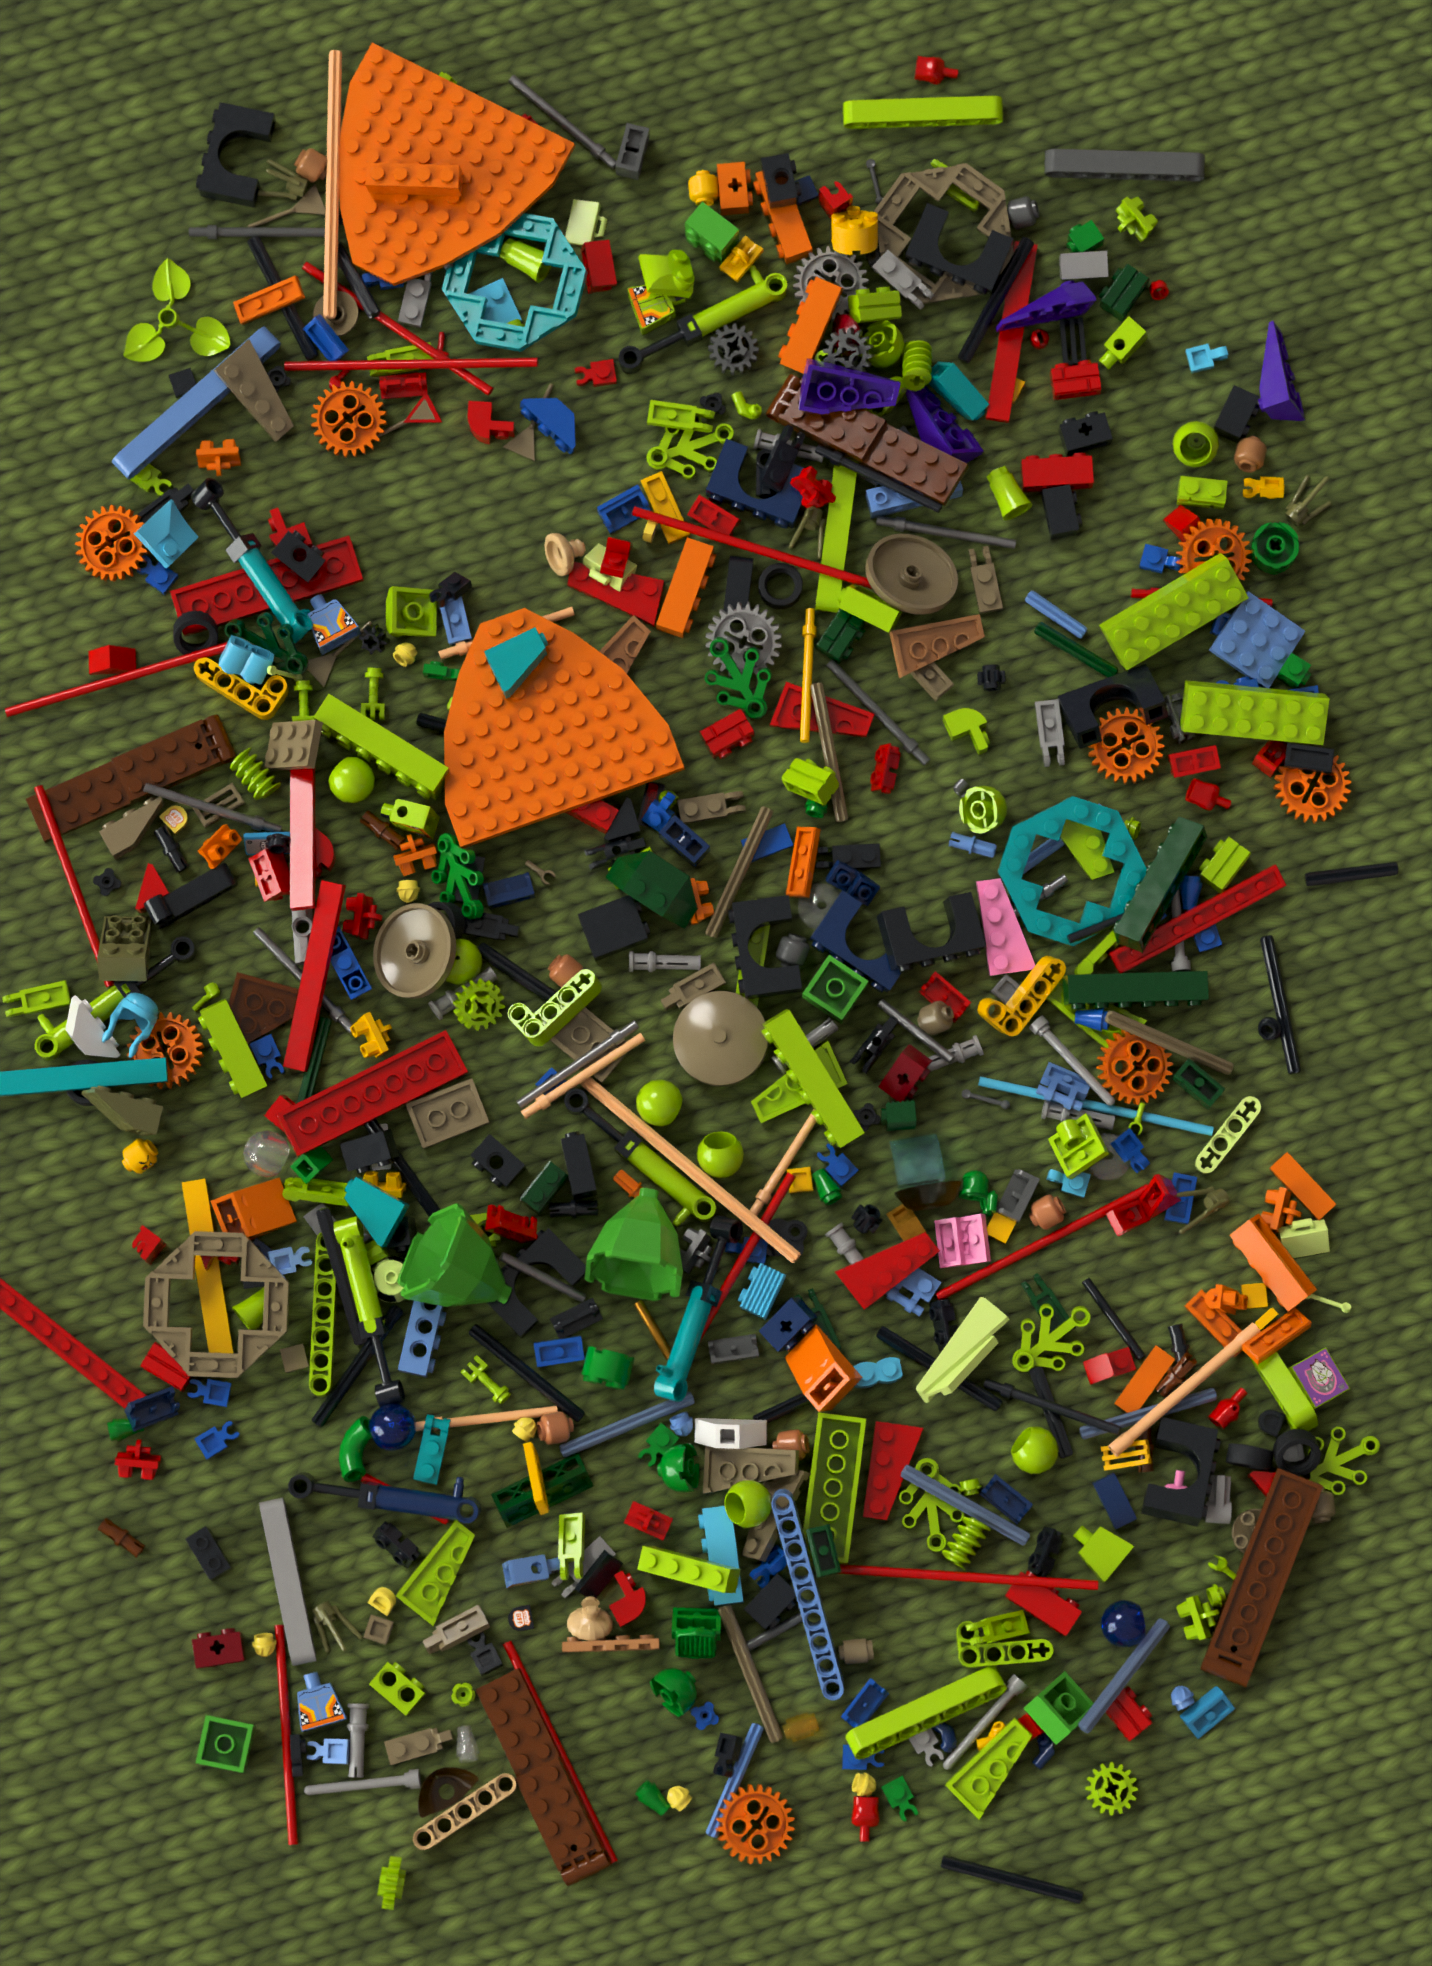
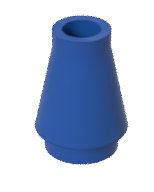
[1180,876,1203,910]
[1075,1008,1109,1032]

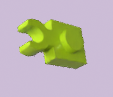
[129,464,173,497]

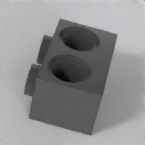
[615,123,650,180]

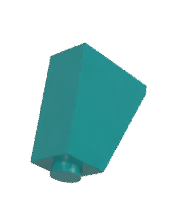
[928,361,989,420]
[484,627,548,699]
[344,1177,410,1247]

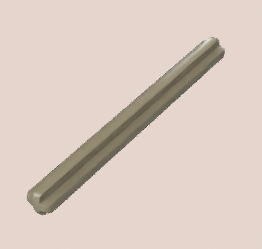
[810,682,848,822]
[705,806,773,938]
[1105,1011,1234,1075]
[718,1604,783,1743]

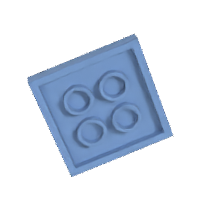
[1209,591,1305,688]

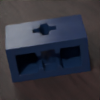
[659,815,710,868]
[759,1297,818,1352]

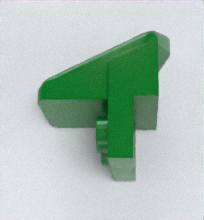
[672,1607,721,1659]

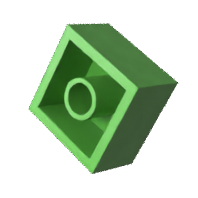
[685,201,739,264]
[802,955,869,1024]
[1024,1671,1093,1745]
[196,1715,256,1773]

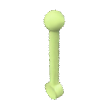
[267,665,303,681]
[1306,1294,1351,1313]

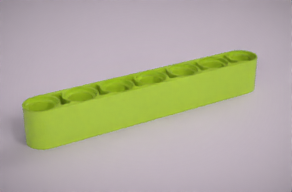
[843,96,1003,129]
[815,457,857,613]
[309,1232,337,1397]
[845,1666,1007,1759]

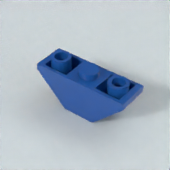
[519,398,576,455]
[330,927,372,1000]

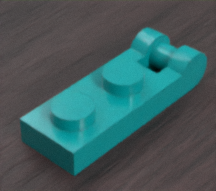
[413,1414,451,1485]

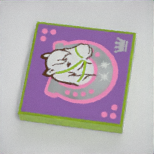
[1288,1347,1350,1409]

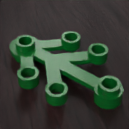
[705,637,772,719]
[431,833,484,919]

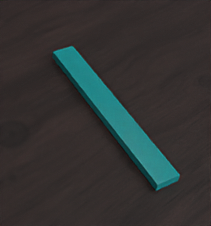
[0,1057,168,1097]

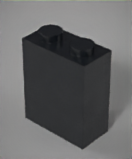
[578,895,651,962]
[561,1131,597,1200]

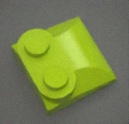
[638,249,695,298]
[386,586,437,637]

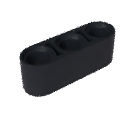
[723,555,754,624]

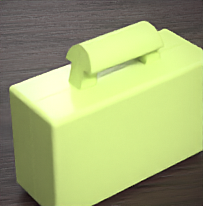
[565,199,607,246]
[583,544,637,592]
[1278,1218,1330,1258]

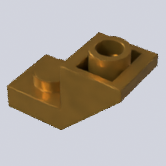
[886,1204,928,1241]

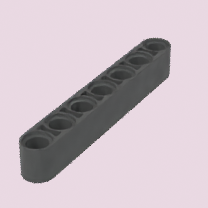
[1044,149,1205,181]

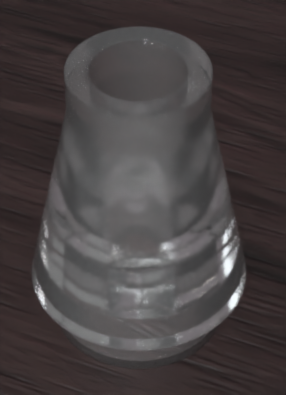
[456,1726,480,1763]

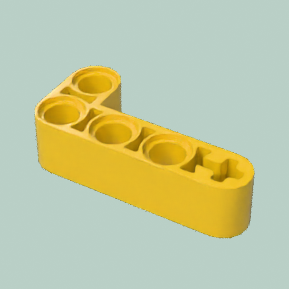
[194,657,289,720]
[977,956,1066,1036]

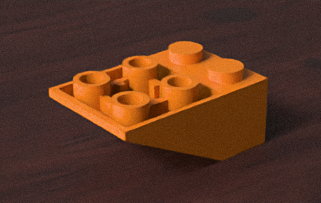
[210,1177,297,1240]
[785,1325,863,1412]

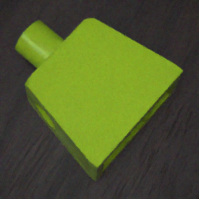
[1098,316,1148,370]
[1073,1525,1134,1583]

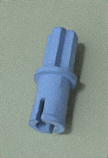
[949,832,997,858]

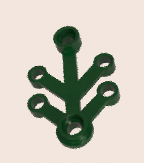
[224,612,309,677]

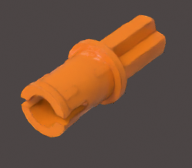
[613,1170,643,1198]

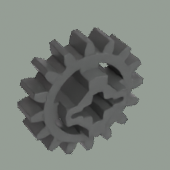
[708,324,759,376]
[823,327,875,372]

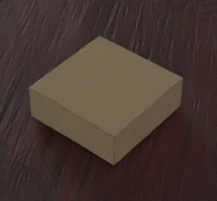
[280,1344,309,1373]
[363,1615,394,1645]

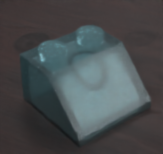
[890,1134,946,1189]

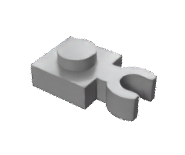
[908,1728,944,1767]

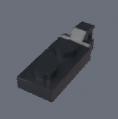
[137,483,194,523]
[460,908,520,941]

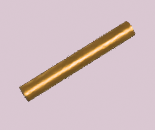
[634,1300,671,1362]

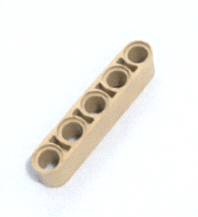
[413,1773,517,1850]

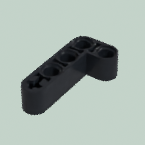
[144,863,238,930]

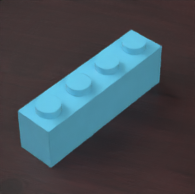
[698,1506,743,1606]

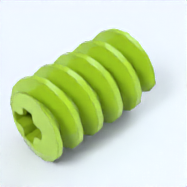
[902,340,932,391]
[230,748,281,800]
[942,1517,991,1571]

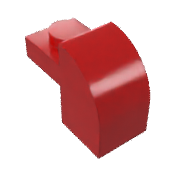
[468,401,515,444]
[268,508,313,553]
[315,828,335,881]
[609,1570,646,1628]

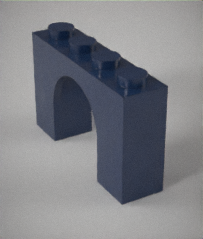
[706,439,804,529]
[809,890,901,993]

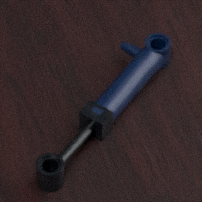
[288,1472,481,1523]

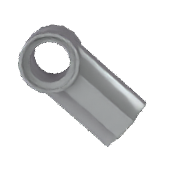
[1205,1475,1232,1524]

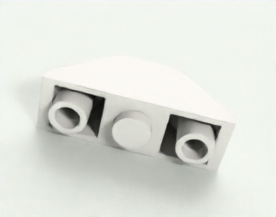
[65,995,120,1058]
[695,1418,767,1449]

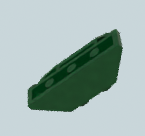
[605,851,698,929]

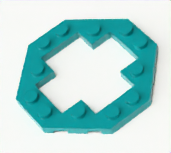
[442,213,588,352]
[998,796,1147,946]

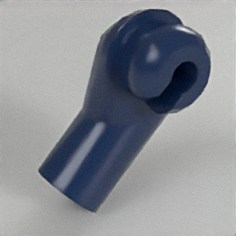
[931,1722,957,1753]
[1032,1733,1055,1770]

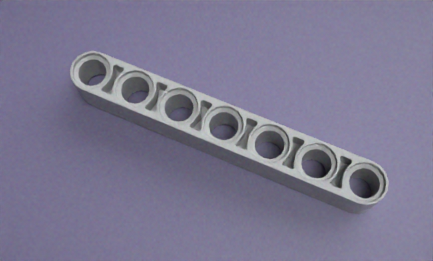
[259,1497,317,1666]

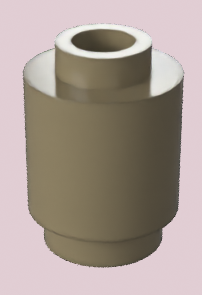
[838,1638,874,1665]

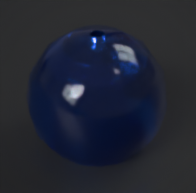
[369,1403,416,1451]
[1101,1600,1146,1648]

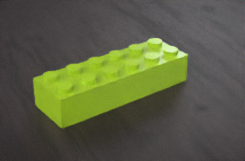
[1099,553,1249,670]
[1180,680,1330,745]
[313,694,449,800]
[761,1009,865,1148]
[801,1412,866,1564]

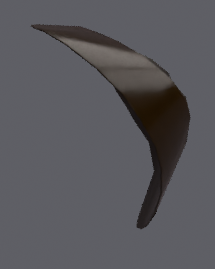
[894,1181,961,1211]
[418,1767,479,1818]

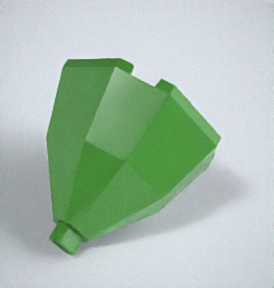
[585,1188,683,1301]
[397,1203,512,1307]

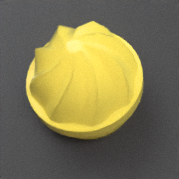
[393,642,417,667]
[396,880,420,903]
[512,1417,537,1442]
[252,1633,276,1657]
[852,1772,876,1797]
[667,1786,692,1811]

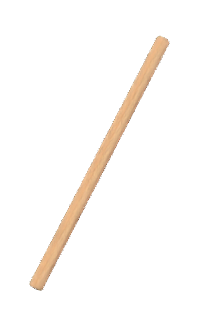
[323,50,342,319]
[580,1077,801,1263]

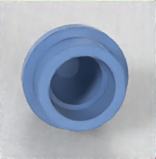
[669,1412,693,1436]
[1171,1686,1195,1711]

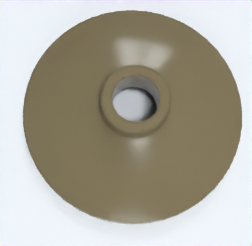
[313,291,359,336]

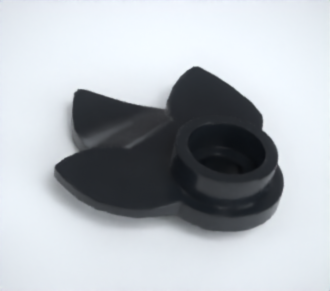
[766,1218,807,1258]

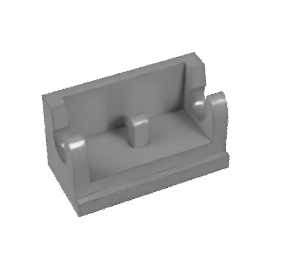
[1059,251,1108,280]

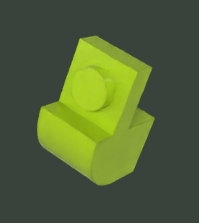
[942,708,990,755]

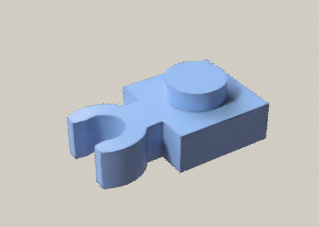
[268,1247,312,1275]
[307,1739,350,1764]

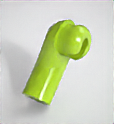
[731,391,762,420]

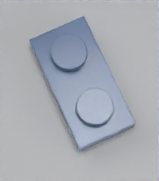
[440,596,472,645]

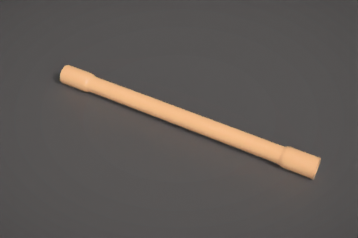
[1108,1322,1261,1457]

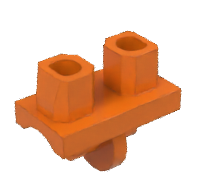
[196,439,241,476]
[198,824,242,869]
[393,834,437,876]
[690,878,714,925]
[1261,1187,1302,1233]
[1205,1284,1248,1315]

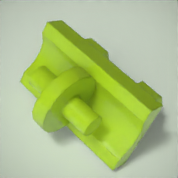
[1115,196,1158,242]
[1176,1595,1220,1640]

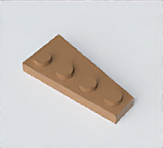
[889,614,985,678]
[599,615,651,674]
[562,1635,660,1653]

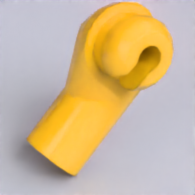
[976,1721,1005,1751]

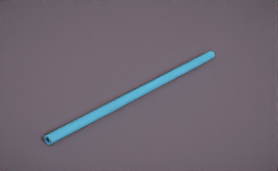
[978,1076,1214,1136]

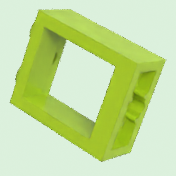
[837,584,903,633]

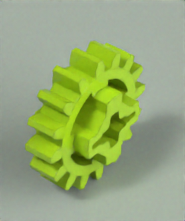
[453,978,505,1031]
[1085,1762,1138,1815]
[377,1856,406,1910]

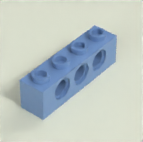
[865,481,963,519]
[398,1301,446,1378]

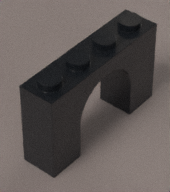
[196,102,276,208]
[905,203,1014,295]
[1058,664,1168,749]
[876,892,986,973]
[728,895,802,999]
[487,1228,586,1338]
[1141,1417,1221,1527]

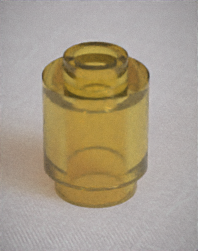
[782,1712,820,1742]

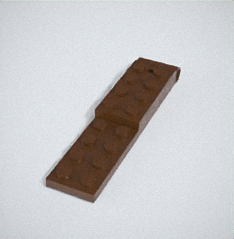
[765,374,968,506]
[26,714,237,843]
[1200,1468,1323,1687]
[476,1668,612,1886]

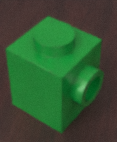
[1066,220,1104,253]
[1276,653,1312,689]
[290,1146,333,1184]

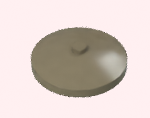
[865,534,958,615]
[373,903,456,999]
[673,991,768,1087]

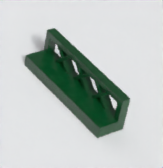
[491,1453,594,1528]

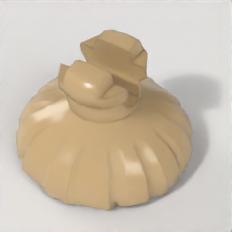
[544,533,586,576]
[567,1596,613,1641]

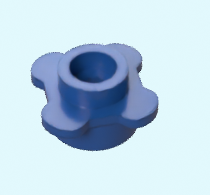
[691,1702,719,1730]

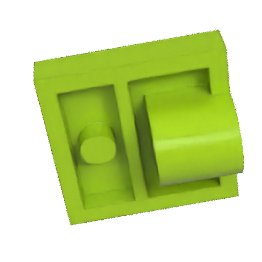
[1048,1113,1109,1179]

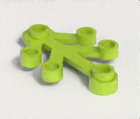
[647,416,734,480]
[1012,1304,1090,1372]
[1307,1427,1380,1496]
[899,1458,964,1552]

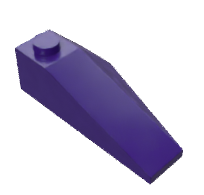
[996,281,1096,332]
[1258,321,1305,421]
[798,358,901,414]
[906,386,984,463]

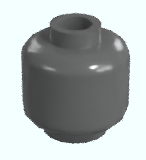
[1007,196,1040,229]
[776,933,810,967]

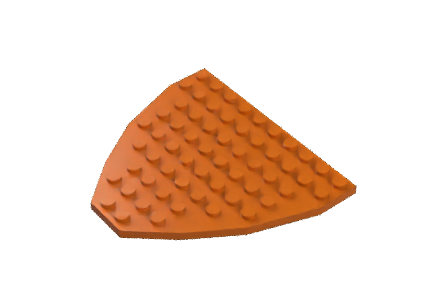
[339,43,575,286]
[444,608,685,848]

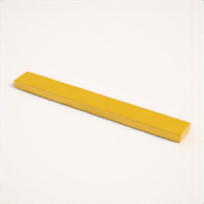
[182,1179,234,1353]

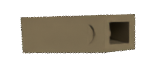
[99,797,165,860]

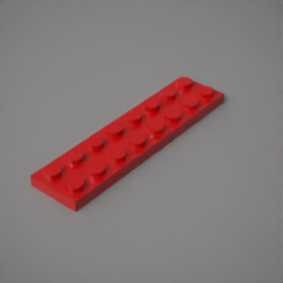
[170,535,364,637]
[276,1030,468,1157]

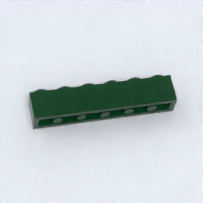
[1113,816,1207,953]
[1063,971,1209,1010]

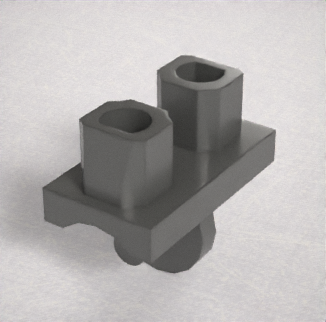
[680,1228,713,1274]

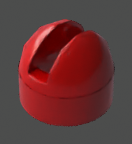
[1149,279,1169,300]
[1030,329,1049,349]

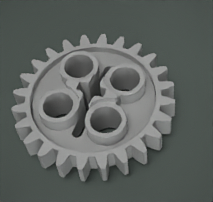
[793,246,868,322]
[706,602,782,676]

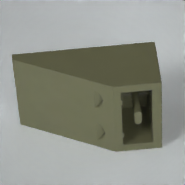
[97,915,152,981]
[82,1086,163,1136]

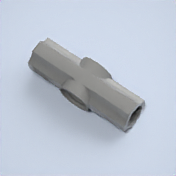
[292,909,313,965]

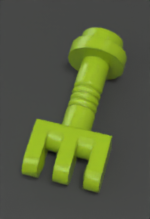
[361,668,385,720]
[292,680,314,721]
[460,1355,511,1404]

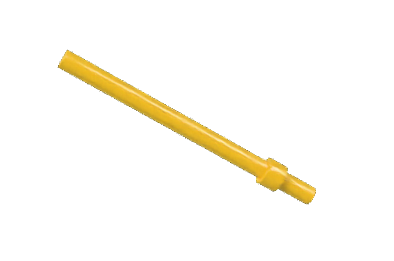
[800,608,817,743]

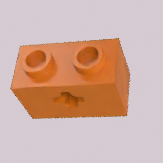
[717,162,753,216]

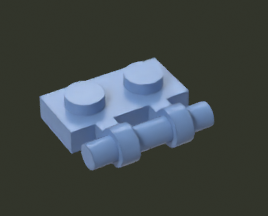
[1036,1062,1090,1111]
[885,1268,942,1317]

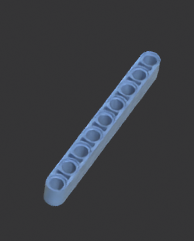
[112,326,281,480]
[772,1489,844,1700]

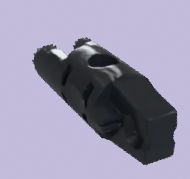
[584,836,646,870]
[849,1017,898,1074]

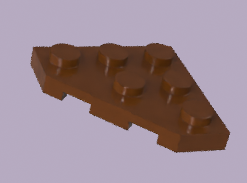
[228,972,299,1044]

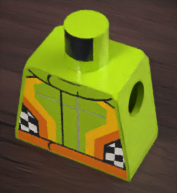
[627,285,685,335]
[381,799,440,839]

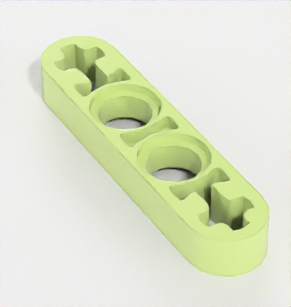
[1195,1096,1261,1174]

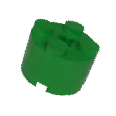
[1250,522,1299,575]
[581,1346,635,1390]

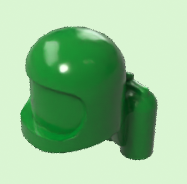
[958,1170,998,1217]

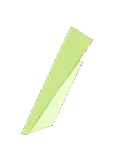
[916,1297,1010,1403]

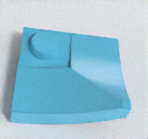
[469,278,522,324]
[134,499,198,568]

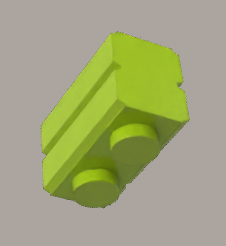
[848,287,902,323]
[1176,476,1227,509]
[781,758,839,805]
[1199,837,1251,893]

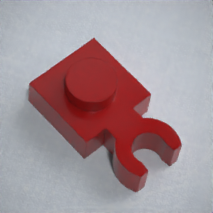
[575,359,617,387]

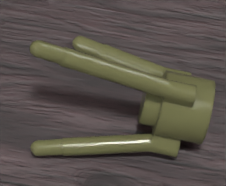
[258,159,308,200]
[1285,475,1331,526]
[789,506,827,560]
[1176,1186,1229,1234]
[312,1601,363,1653]

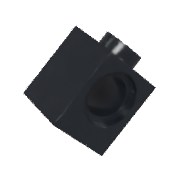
[388,1216,417,1253]

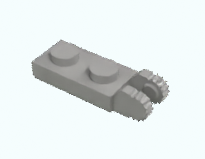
[872,250,934,310]
[398,272,433,328]
[1035,699,1065,767]
[551,1536,616,1598]

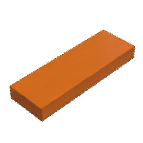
[233,276,305,325]
[786,827,821,898]
[1269,1152,1336,1220]
[1184,1289,1242,1358]
[1242,1307,1312,1364]
[1114,1345,1175,1413]

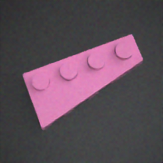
[976,878,1035,976]

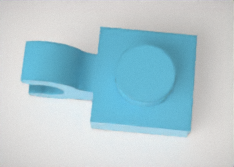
[1185,344,1228,374]
[1046,1169,1091,1198]

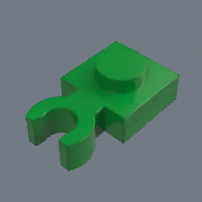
[423,661,460,682]
[638,1423,680,1467]
[881,1775,918,1822]

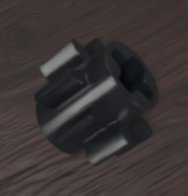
[359,624,390,654]
[977,665,1006,691]
[851,1204,883,1233]

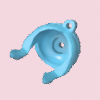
[102,993,158,1058]

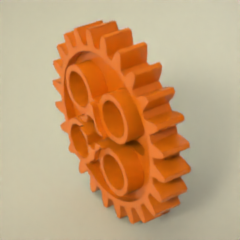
[311,381,387,458]
[75,505,150,582]
[1176,519,1252,580]
[1088,707,1165,785]
[1274,755,1351,824]
[126,1012,204,1089]
[1096,1029,1173,1105]
[715,1784,795,1864]

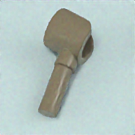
[525,860,555,885]

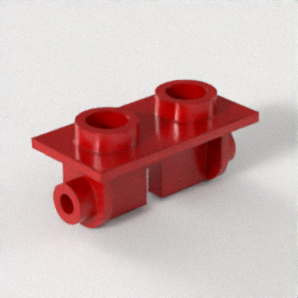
[379,372,428,400]
[870,743,901,794]

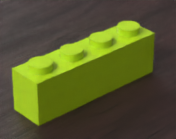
[198,998,267,1098]
[637,1546,741,1593]

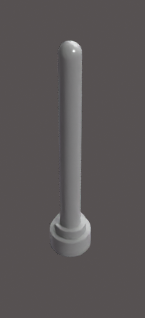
[1171,889,1191,972]
[1029,1015,1115,1106]
[943,1674,1028,1770]
[304,1769,421,1795]

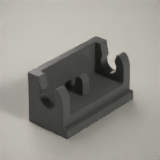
[996,1169,1040,1224]
[708,1334,759,1365]

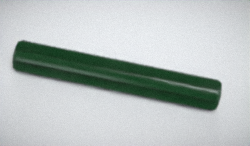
[1034,622,1118,677]
[296,1017,332,1104]

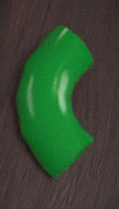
[338,1416,377,1482]

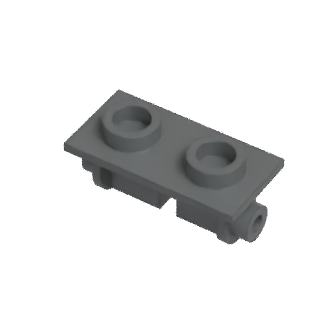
[1164,693,1196,744]

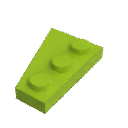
[1060,819,1114,880]

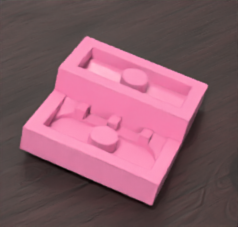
[934,1214,991,1268]

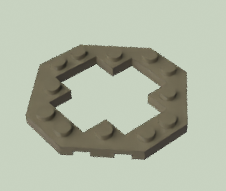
[874,163,1014,304]
[143,1231,290,1378]

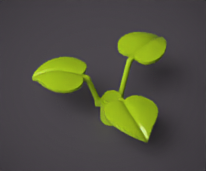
[123,259,231,362]

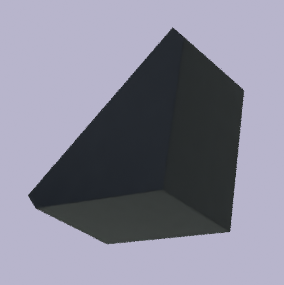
[604,797,641,843]

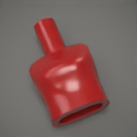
[914,56,958,85]
[1185,778,1231,811]
[1208,1387,1248,1430]
[851,1796,879,1842]

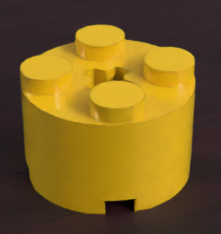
[831,206,878,255]

